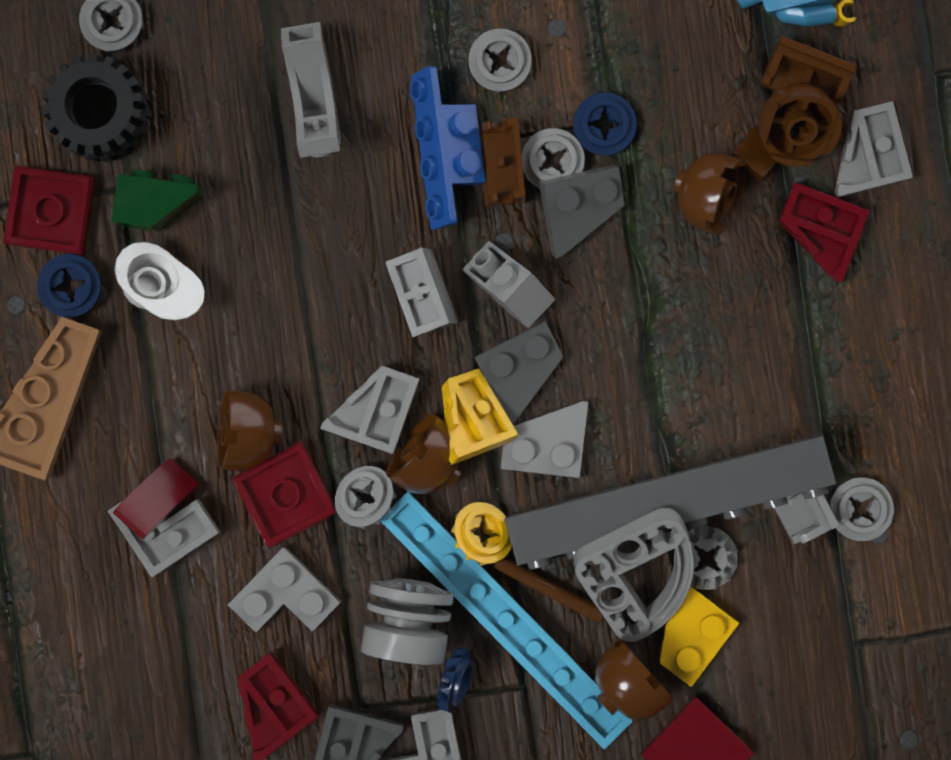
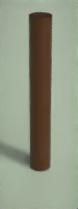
[493,557,603,623]

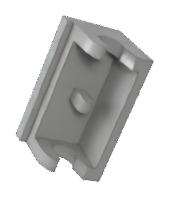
[385,248,459,337]
[774,493,840,544]

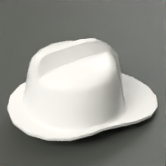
[114,242,205,321]

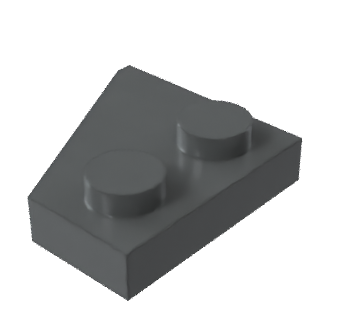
[539,165,625,258]
[475,321,563,424]
[315,704,404,760]

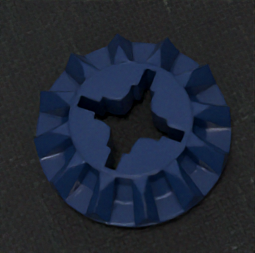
[573,92,636,157]
[37,254,102,317]
[437,648,473,713]

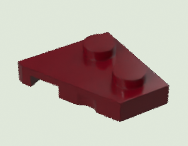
[778,182,869,283]
[237,651,319,760]

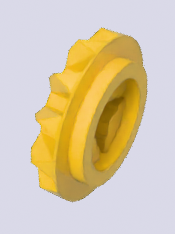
[451,502,512,566]

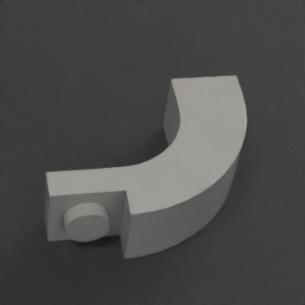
[281,22,341,158]

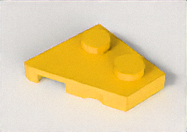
[442,368,518,465]
[658,586,739,687]

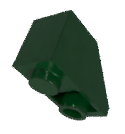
[111,169,204,232]

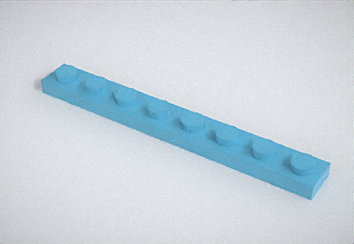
[380,492,633,750]

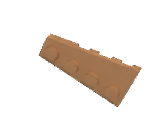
[0,317,103,481]

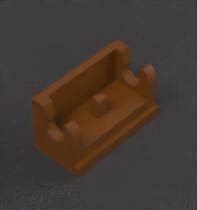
[760,36,857,107]
[479,118,525,207]

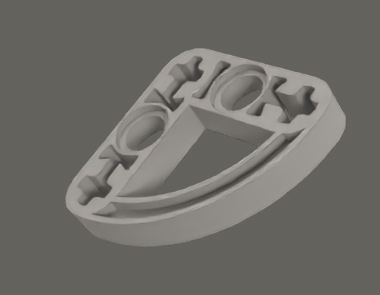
[574,508,694,642]

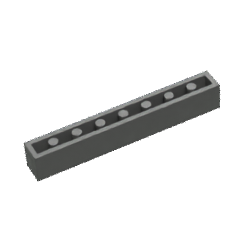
[505,435,836,569]

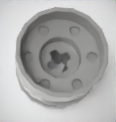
[361,578,454,665]

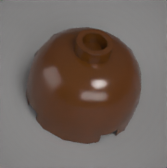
[758,84,842,167]
[674,153,747,236]
[217,391,282,471]
[386,413,462,495]
[595,638,674,720]

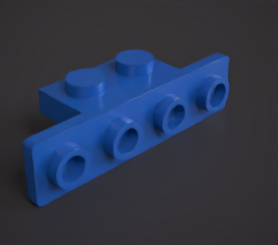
[410,66,486,230]

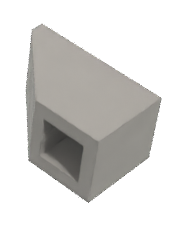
[462,241,555,328]

